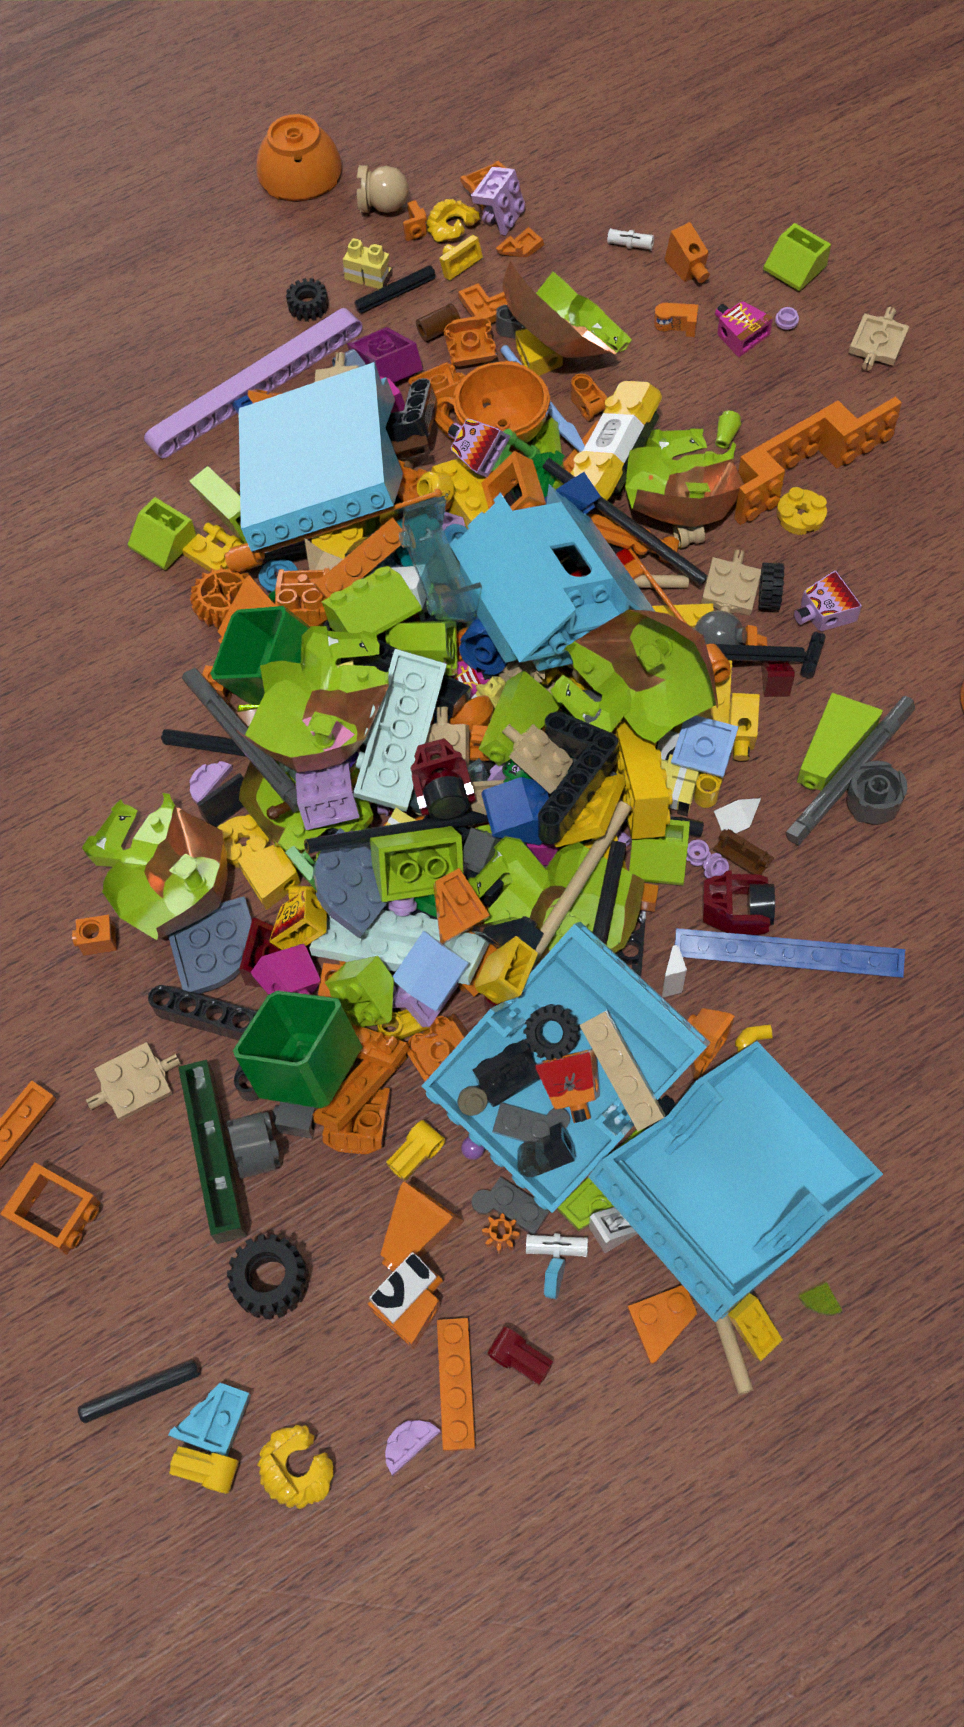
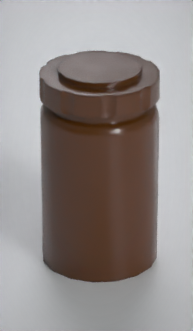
[416,303,460,341]

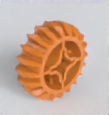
[190,565,251,629]

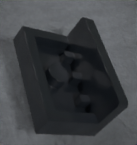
[472,1039,540,1107]

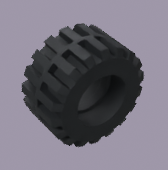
[227,1234,309,1320]

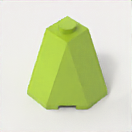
[385,621,458,675]

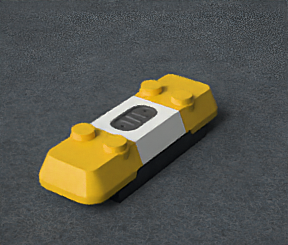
[571,381,662,500]

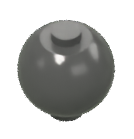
[692,610,747,645]

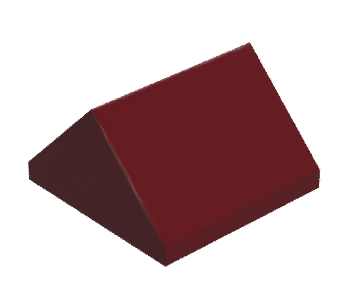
[239,917,281,988]

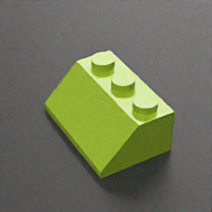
[322,566,422,635]
[370,826,464,902]

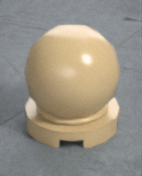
[357,165,409,213]

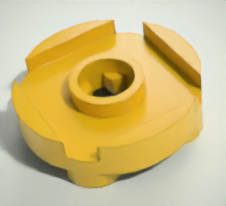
[776,487,827,535]
[218,814,271,868]

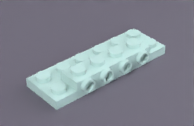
[353,649,447,812]
[309,910,489,985]

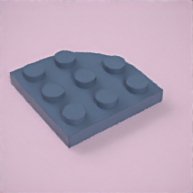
[312,828,389,939]
[168,896,252,994]

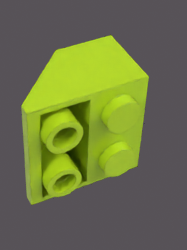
[763,223,831,291]
[128,497,196,570]
[629,820,690,885]
[325,956,394,1027]

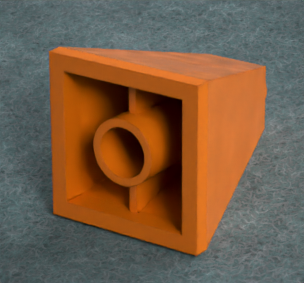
[217,575,275,643]
[380,1181,464,1272]

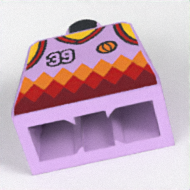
[448,418,511,478]
[794,570,862,631]

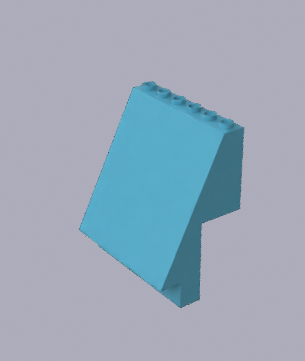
[239,362,403,551]
[421,922,711,1213]
[588,1041,883,1323]

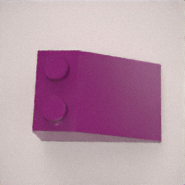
[347,327,423,384]

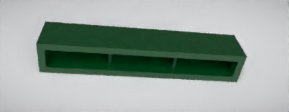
[178,1059,247,1244]

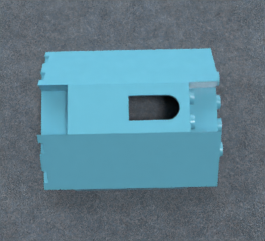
[449,484,655,671]

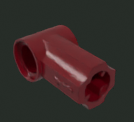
[486,1326,553,1386]

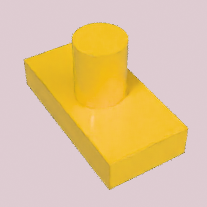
[439,235,483,280]
[727,1293,783,1361]

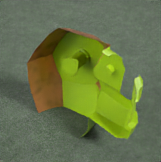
[468,836,644,967]

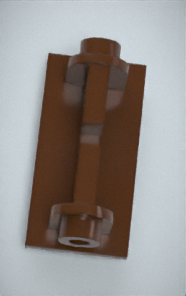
[713,829,774,875]

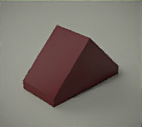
[761,661,795,697]

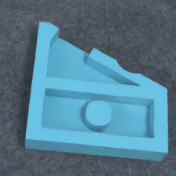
[168,1383,251,1456]

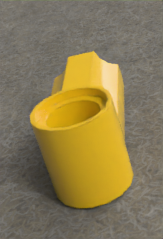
[694,772,725,808]
[377,1009,430,1041]
[386,1120,446,1181]
[169,1446,239,1494]

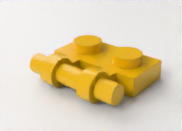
[182,523,243,572]

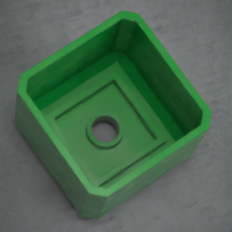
[210,606,311,705]
[233,991,362,1109]

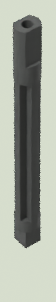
[182,668,299,813]
[786,696,915,845]

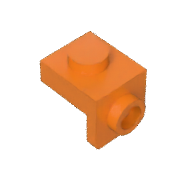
[403,200,427,241]

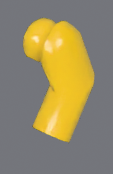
[735,1024,772,1053]

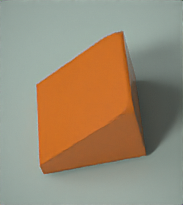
[640,883,659,912]

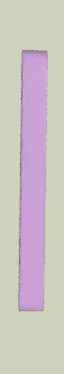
[144,308,362,458]

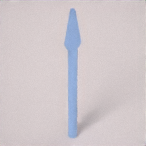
[500,345,585,452]

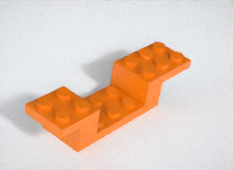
[734,396,902,525]

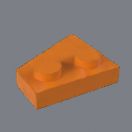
[433,868,490,944]
[627,1285,697,1366]

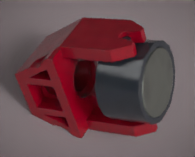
[410,738,476,821]
[702,870,775,935]

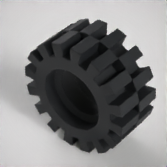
[286,278,329,322]
[758,562,784,610]
[523,1004,581,1060]

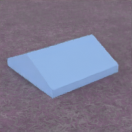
[671,715,738,778]
[393,931,470,1012]

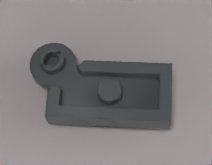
[492,1103,570,1148]
[472,1177,550,1235]

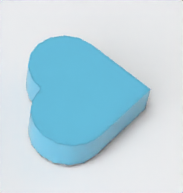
[544,1258,565,1300]

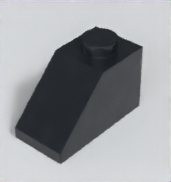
[471,916,544,950]

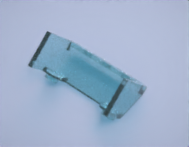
[399,496,482,623]

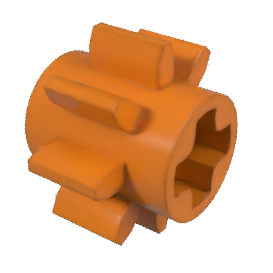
[482,1213,520,1254]

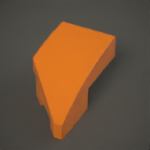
[496,227,544,257]

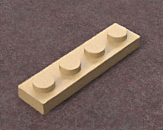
[579,1010,665,1131]

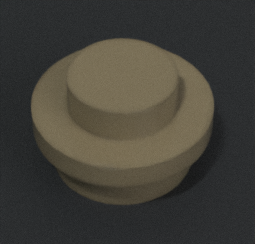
[457,1086,487,1116]

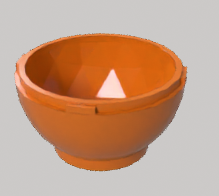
[256,114,342,201]
[453,361,550,452]

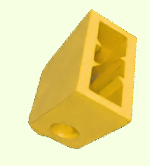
[515,329,563,376]
[237,845,303,910]
[475,936,538,1004]

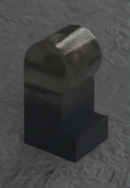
[517,1123,575,1177]

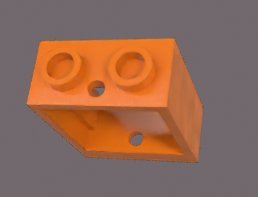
[481,451,546,511]
[0,1162,100,1255]

